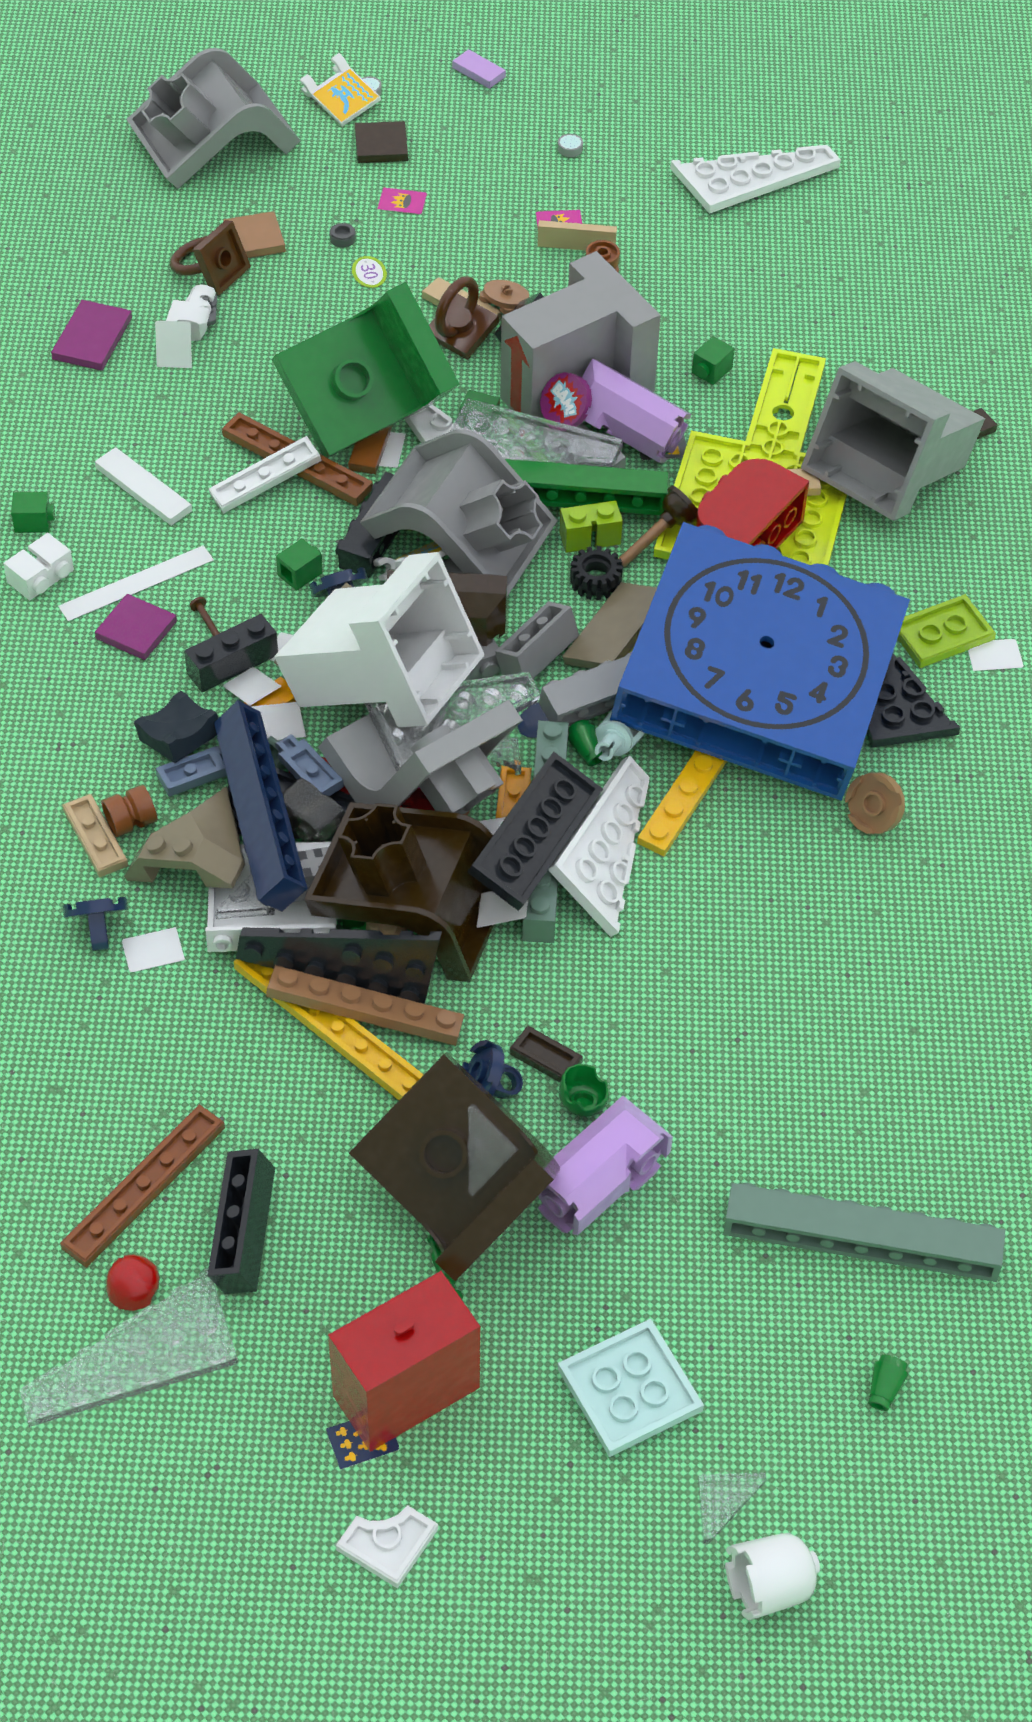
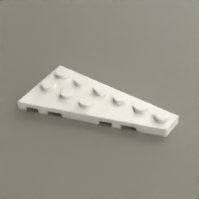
[670,145,841,214]

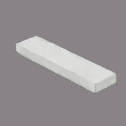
[209,436,322,514]
[95,447,192,526]

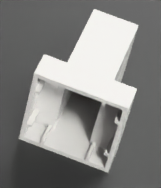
[274,552,485,727]

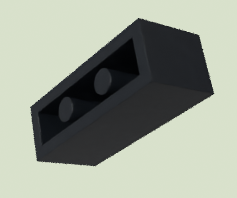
[184,614,278,693]

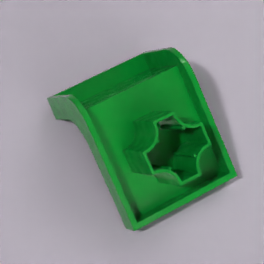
[271,282,460,458]

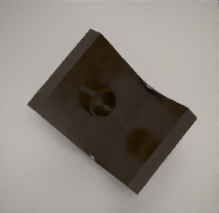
[304,802,494,982]
[349,1052,560,1281]

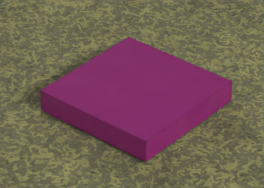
[95,594,177,660]

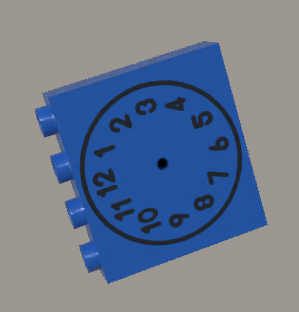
[610,522,910,801]

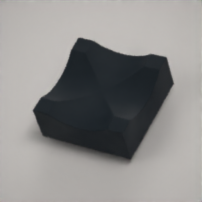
[134,691,218,763]

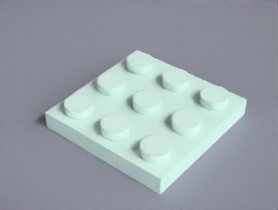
[558,1319,704,1457]

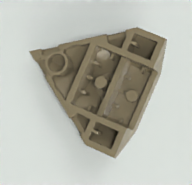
[124,786,245,889]

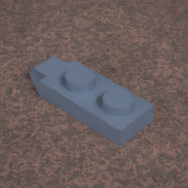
[275,734,344,802]
[156,746,227,797]

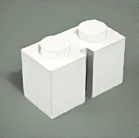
[3,533,74,601]

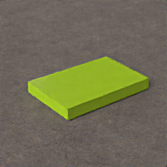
[897,594,996,669]

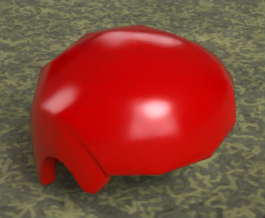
[106,1254,160,1311]

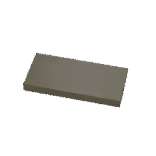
[562,582,657,669]

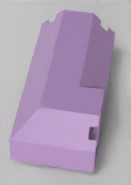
[582,359,692,463]
[538,1096,673,1235]

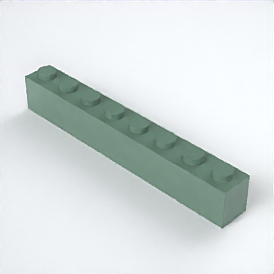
[522,720,569,943]
[723,1183,1006,1282]

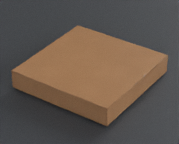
[223,211,286,258]

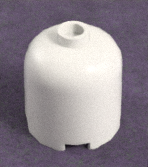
[725,1533,820,1621]

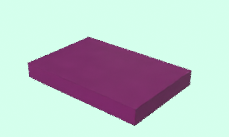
[51,299,132,371]

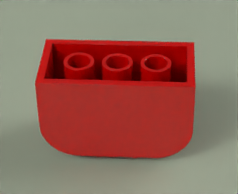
[696,459,809,549]

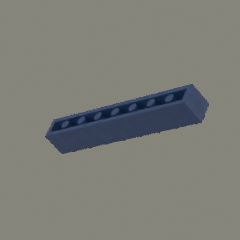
[214,700,308,912]

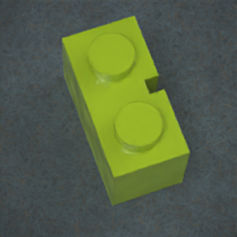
[559,501,623,553]

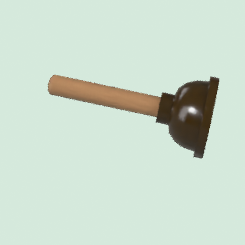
[618,485,698,567]

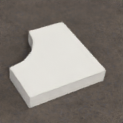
[336,1505,438,1589]

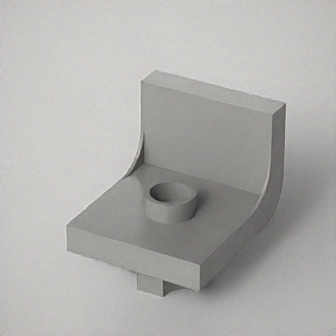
[126,48,301,189]
[360,429,558,596]
[318,700,523,814]

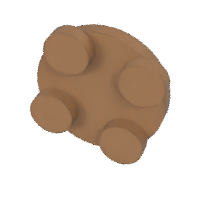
[479,280,529,314]

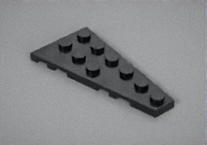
[236,927,442,1004]

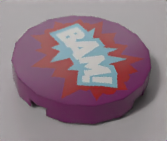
[540,372,592,430]

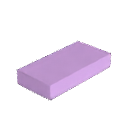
[452,49,506,89]

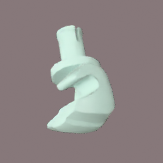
[595,709,645,761]

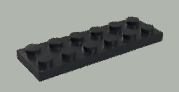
[467,752,603,911]

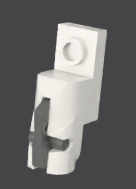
[166,285,218,341]

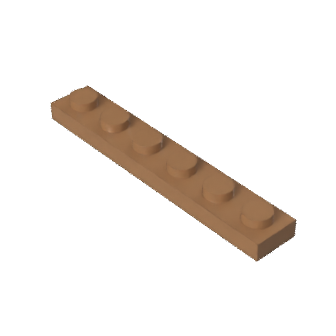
[266,965,464,1046]

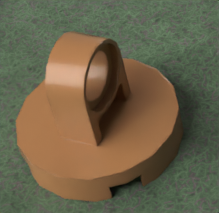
[845,772,905,834]

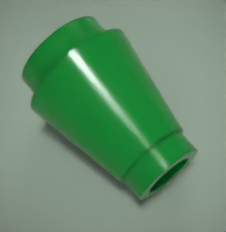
[568,720,603,766]
[868,1354,908,1411]

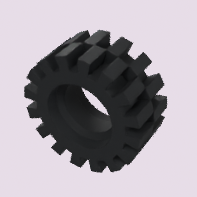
[570,546,623,600]

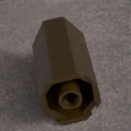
[386,569,507,646]

